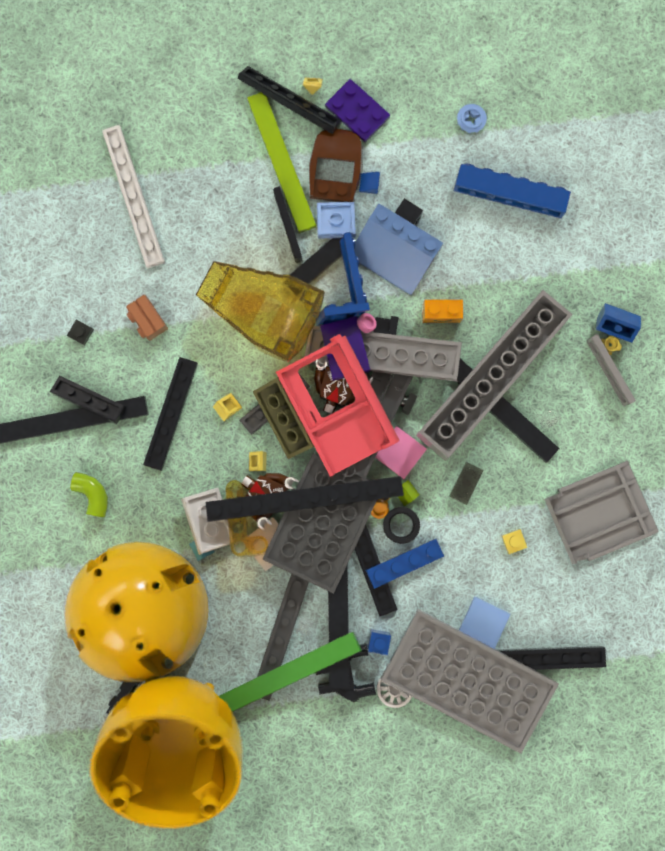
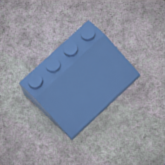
[354,204,443,295]

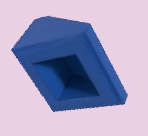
[359,172,380,194]

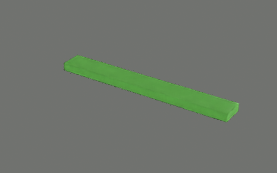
[219,632,362,712]

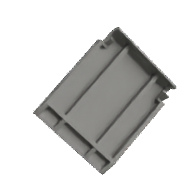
[544,461,659,564]

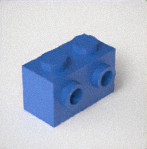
[596,303,641,343]

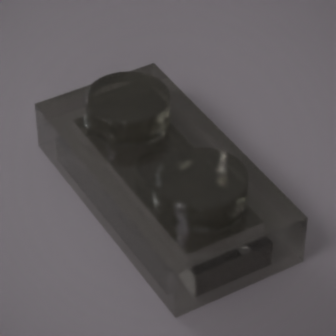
[449,462,484,505]

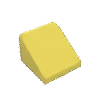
[213,393,242,421]

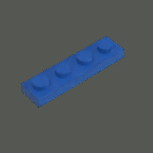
[366,539,444,589]

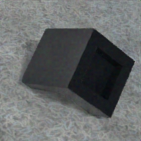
[395,198,423,225]
[373,316,399,335]

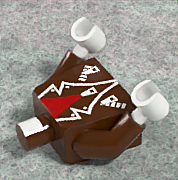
[314,357,373,414]
[241,473,299,531]

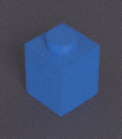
[367,629,391,655]

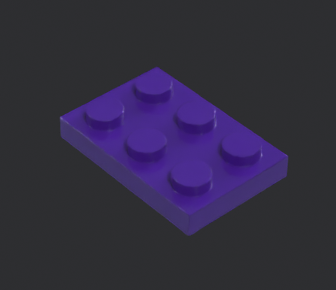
[325,78,390,143]

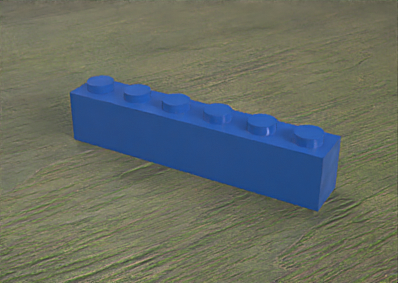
[453,163,571,218]

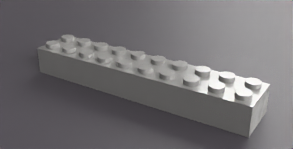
[416,290,573,461]

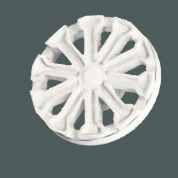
[377,677,412,708]

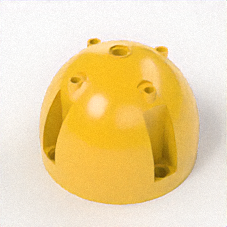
[64,542,209,682]
[90,676,243,828]

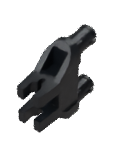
[316,643,376,702]

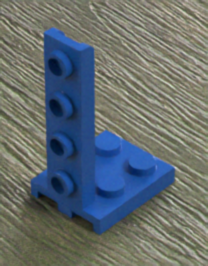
[315,232,370,326]

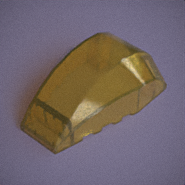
[195,261,325,362]

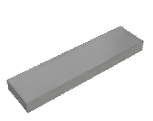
[586,334,636,406]

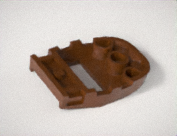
[309,129,363,202]

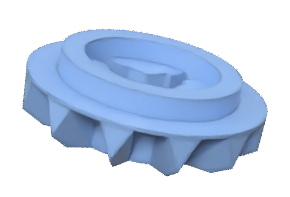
[457,104,487,134]

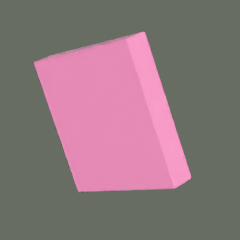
[375,426,427,480]

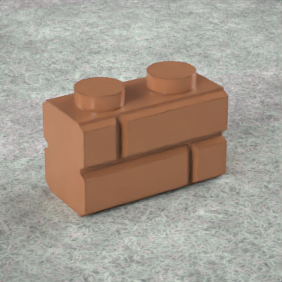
[126,295,168,341]

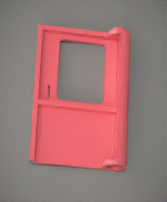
[276,334,400,477]

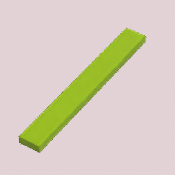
[247,92,316,234]

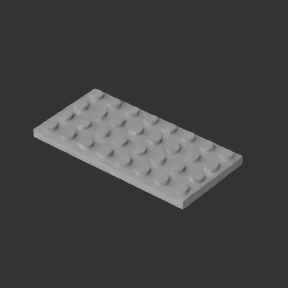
[381,609,559,753]

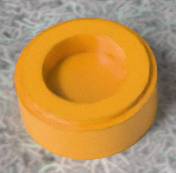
[371,499,389,519]

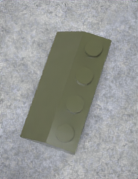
[253,377,314,459]

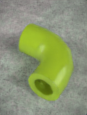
[70,472,108,517]

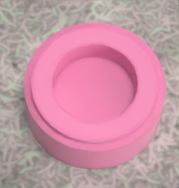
[357,313,377,333]

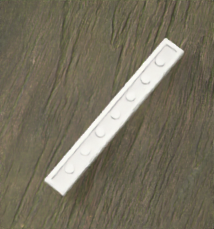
[102,125,165,269]

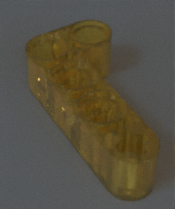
[226,480,269,558]

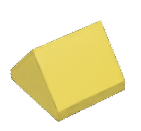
[249,451,266,471]

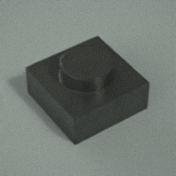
[66,319,94,346]
[400,393,417,415]

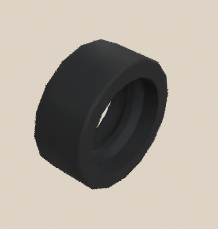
[383,507,420,544]

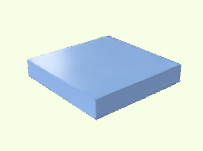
[317,202,356,239]
[459,596,510,649]

